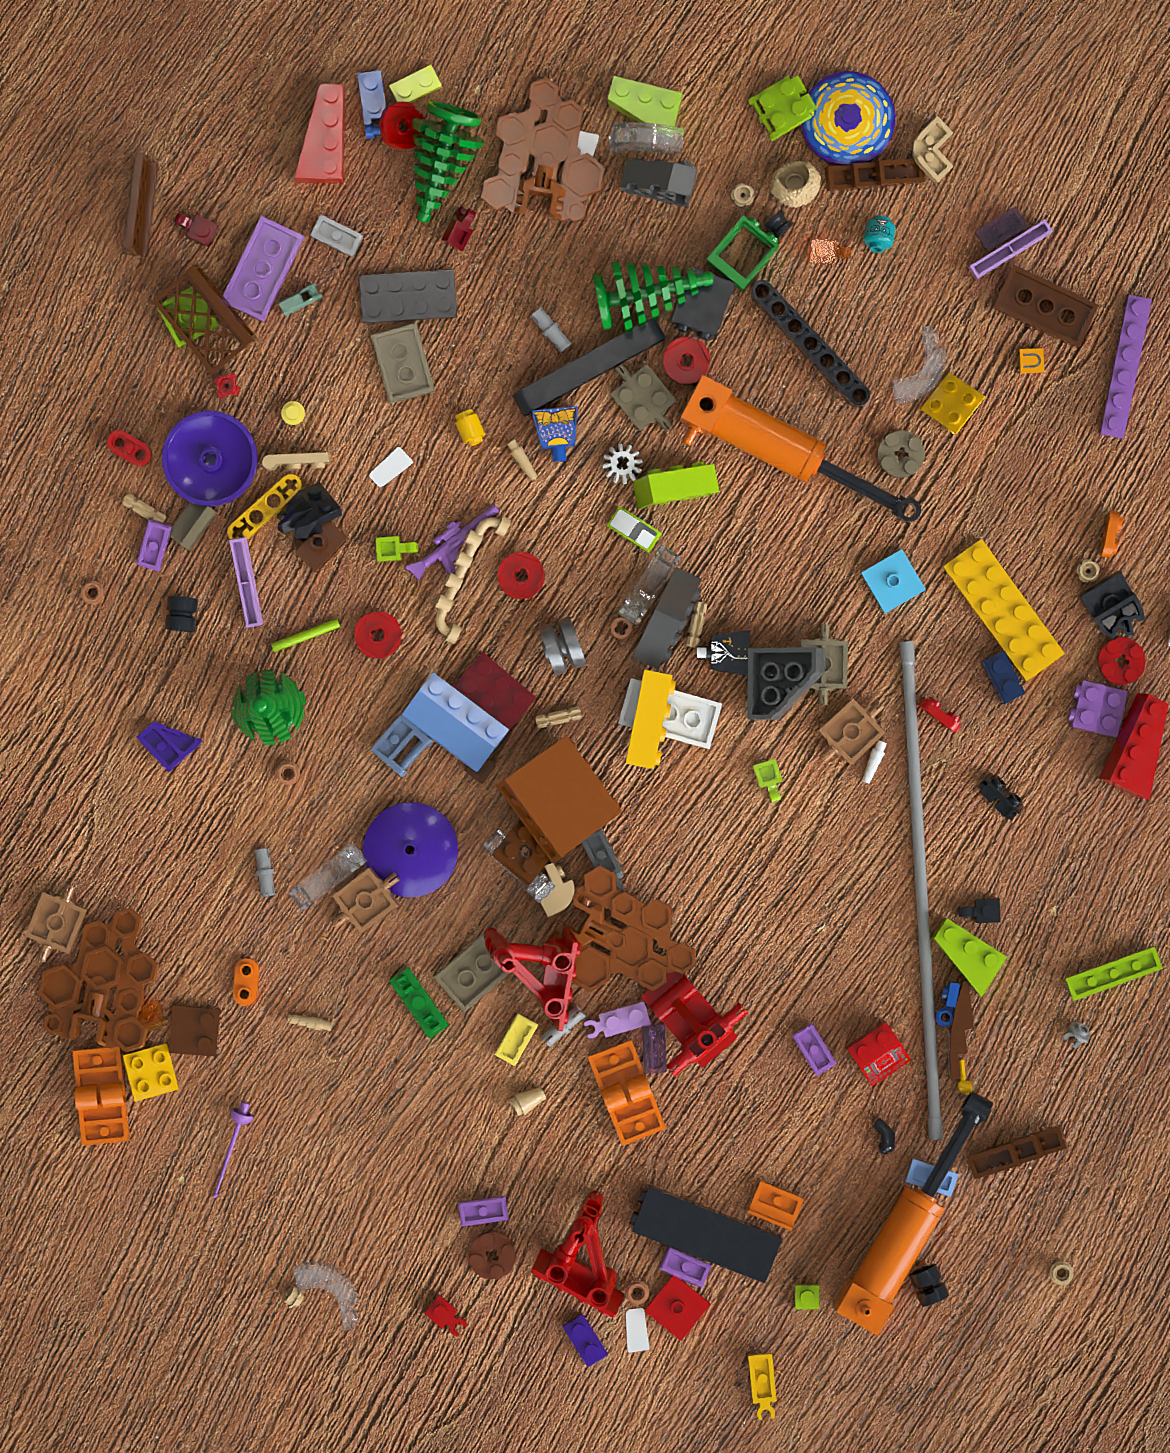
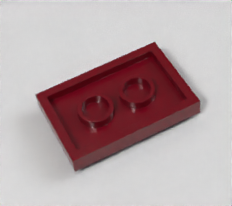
[453,652,537,733]

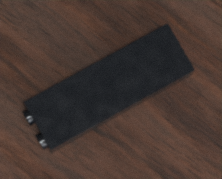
[629,1185,782,1283]

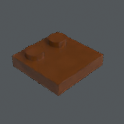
[169,1005,221,1057]

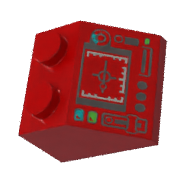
[845,1021,911,1087]

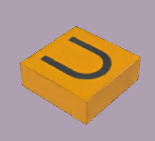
[1019,348,1044,374]

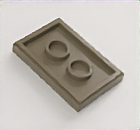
[371,323,435,404]
[434,933,509,1013]

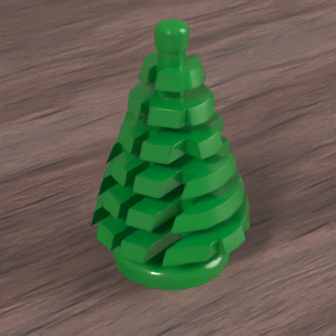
[413,101,485,223]
[592,262,714,333]
[231,670,306,745]

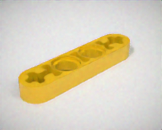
[227,474,303,540]

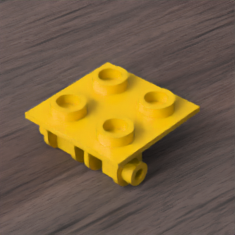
[920,372,985,434]
[123,1043,179,1102]

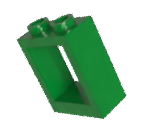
[706,215,779,292]

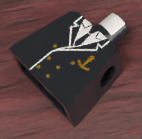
[697,630,750,676]

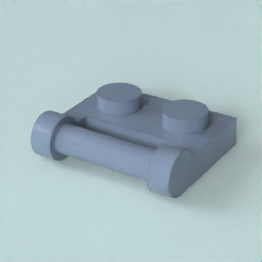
[370,714,433,778]

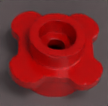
[214,373,240,399]

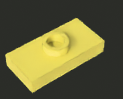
[494,1013,538,1066]

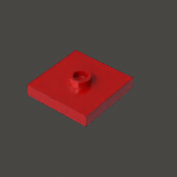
[644,1275,711,1341]

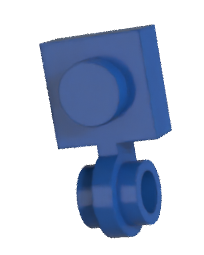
[935,981,960,1027]

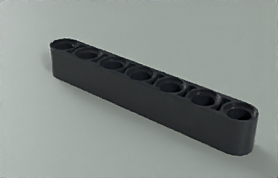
[751,280,870,408]
[512,318,666,417]

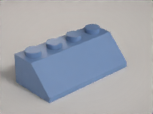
[401,673,509,773]

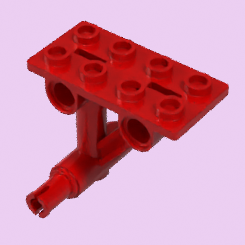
[483,927,580,1031]
[641,971,749,1077]
[531,1190,624,1318]

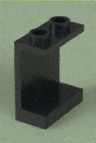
[671,267,735,341]

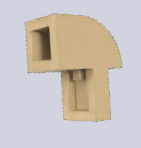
[538,862,574,917]

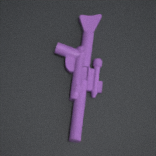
[405,504,500,580]

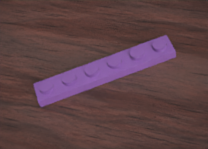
[1100,295,1152,439]

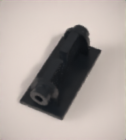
[977,773,1024,820]

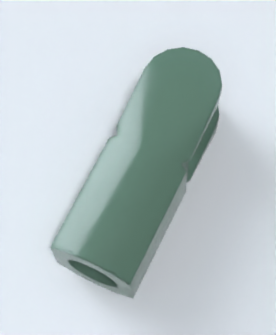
[278,283,323,316]

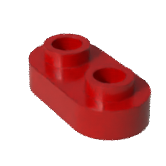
[107,430,152,467]
[918,697,961,734]

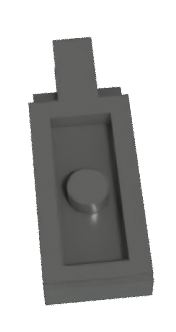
[582,828,625,891]

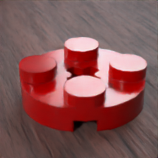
[379,101,425,150]
[663,337,710,385]
[497,552,545,600]
[354,612,402,659]
[1097,638,1146,685]

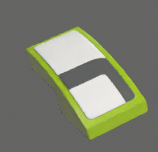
[606,506,662,553]

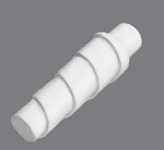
[862,740,887,783]

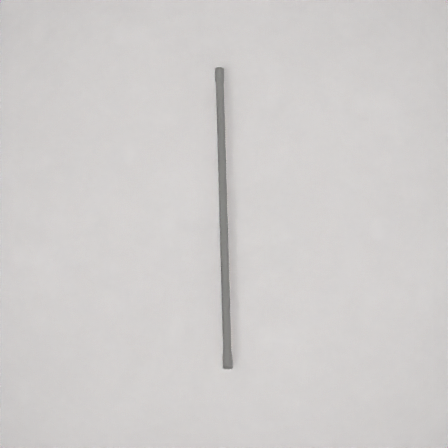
[900,641,943,1140]

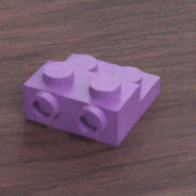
[1068,680,1128,738]

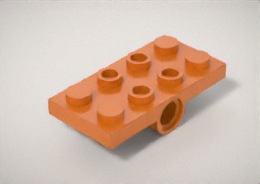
[588,1039,666,1146]
[72,1046,130,1146]

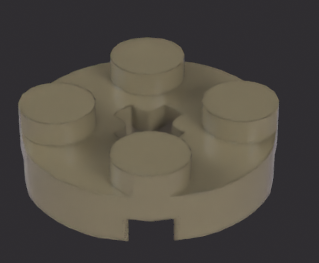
[877,430,925,478]

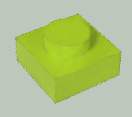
[795,1284,819,1309]

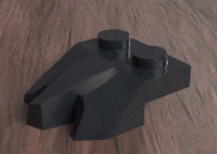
[277,482,342,539]
[1079,570,1145,638]

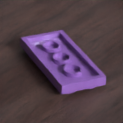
[223,216,305,322]

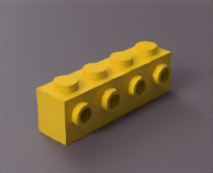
[625,670,676,769]

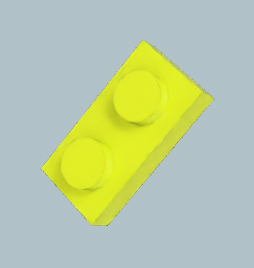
[389,65,442,103]

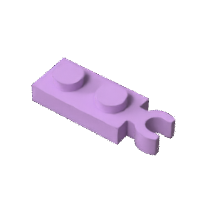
[584,1001,651,1038]

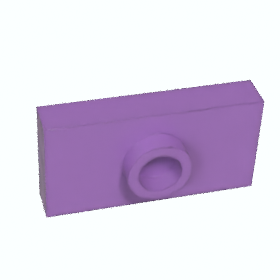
[136,519,172,572]
[792,1023,837,1076]
[458,1195,509,1227]
[658,1247,711,1288]

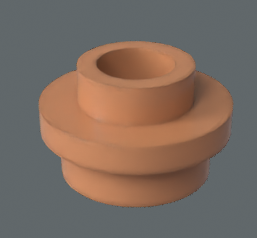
[81,581,105,605]
[276,761,300,785]
[626,1280,649,1304]

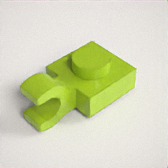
[376,536,418,562]
[753,758,783,802]

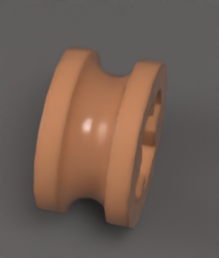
[611,618,632,639]

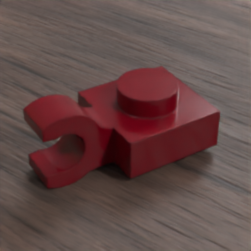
[441,206,476,252]
[174,213,219,247]

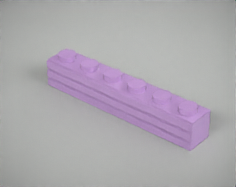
[968,219,1053,280]
[229,537,263,628]

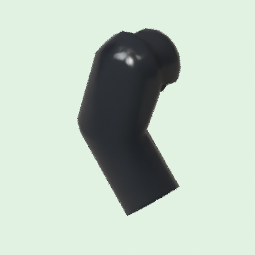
[872,1118,895,1154]

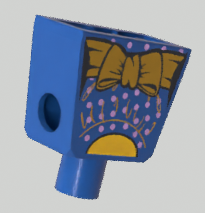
[532,406,578,462]

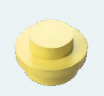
[281,401,305,425]

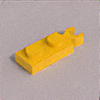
[748,1352,777,1420]

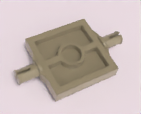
[611,363,677,432]
[800,624,848,705]

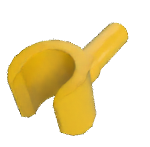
[957,1060,973,1094]

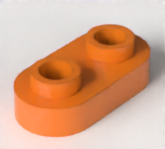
[1100,510,1123,558]
[233,958,260,1006]

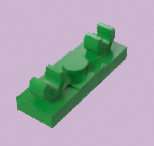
[389,967,449,1039]

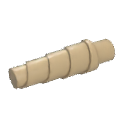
[507,440,537,481]
[288,1014,333,1031]

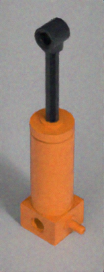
[679,375,921,523]
[833,1091,993,1336]

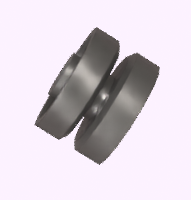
[538,616,587,676]

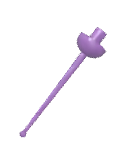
[213,1101,254,1198]

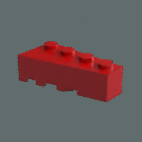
[1099,693,1169,800]

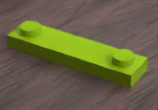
[1064,946,1163,1001]

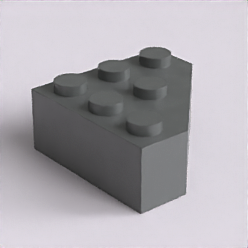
[620,158,697,208]
[633,567,701,669]
[747,647,825,720]

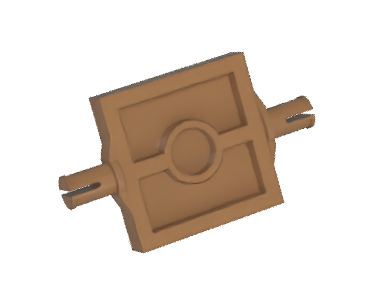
[818,698,885,765]
[331,867,400,933]
[25,883,88,962]

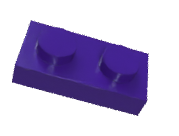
[563,1313,608,1367]

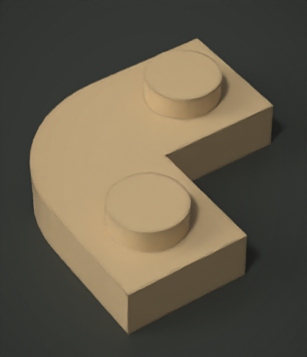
[912,116,954,184]

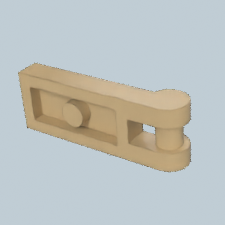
[262,452,330,471]

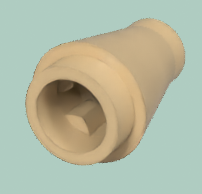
[509,1087,546,1116]

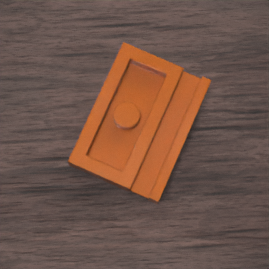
[747,1180,804,1231]

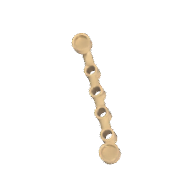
[434,516,511,644]

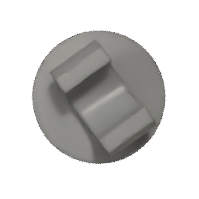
[1063,1022,1090,1048]

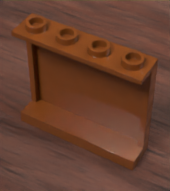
[496,735,622,863]

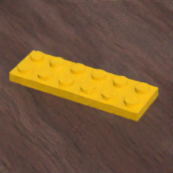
[943,539,1065,682]

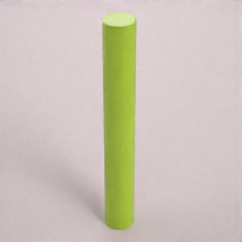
[271,618,341,652]

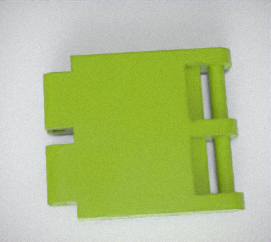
[748,76,817,141]

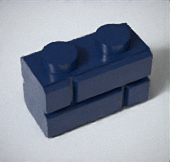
[980,651,1026,705]

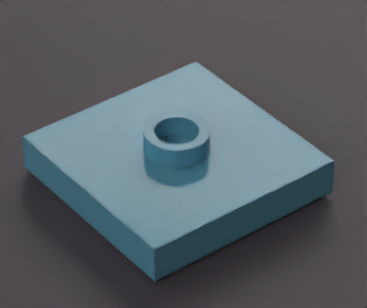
[861,549,926,614]

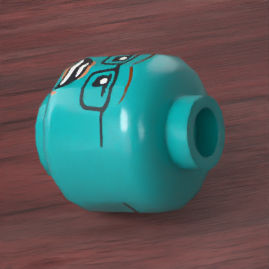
[863,215,896,253]

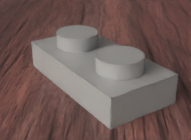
[310,214,363,258]

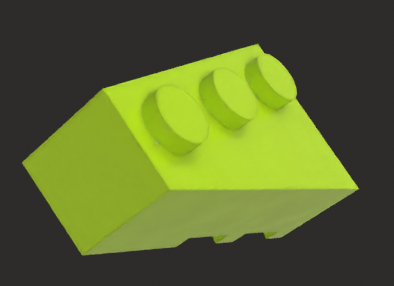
[608,76,683,144]
[633,461,719,509]
[932,917,1007,997]

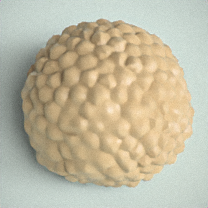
[770,161,821,208]

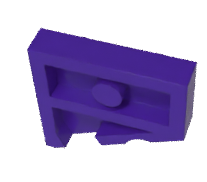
[136,721,203,773]

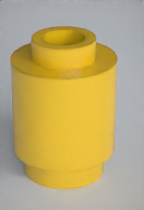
[455,409,486,446]

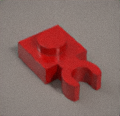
[424,1295,467,1337]

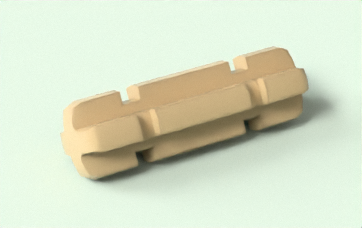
[122,493,166,523]
[686,601,707,648]
[535,706,582,728]

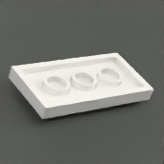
[618,678,722,749]

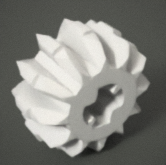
[602,444,643,484]

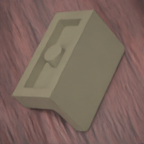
[170,502,217,551]

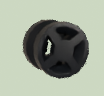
[764,210,794,239]

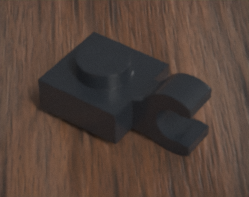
[958,898,1001,923]

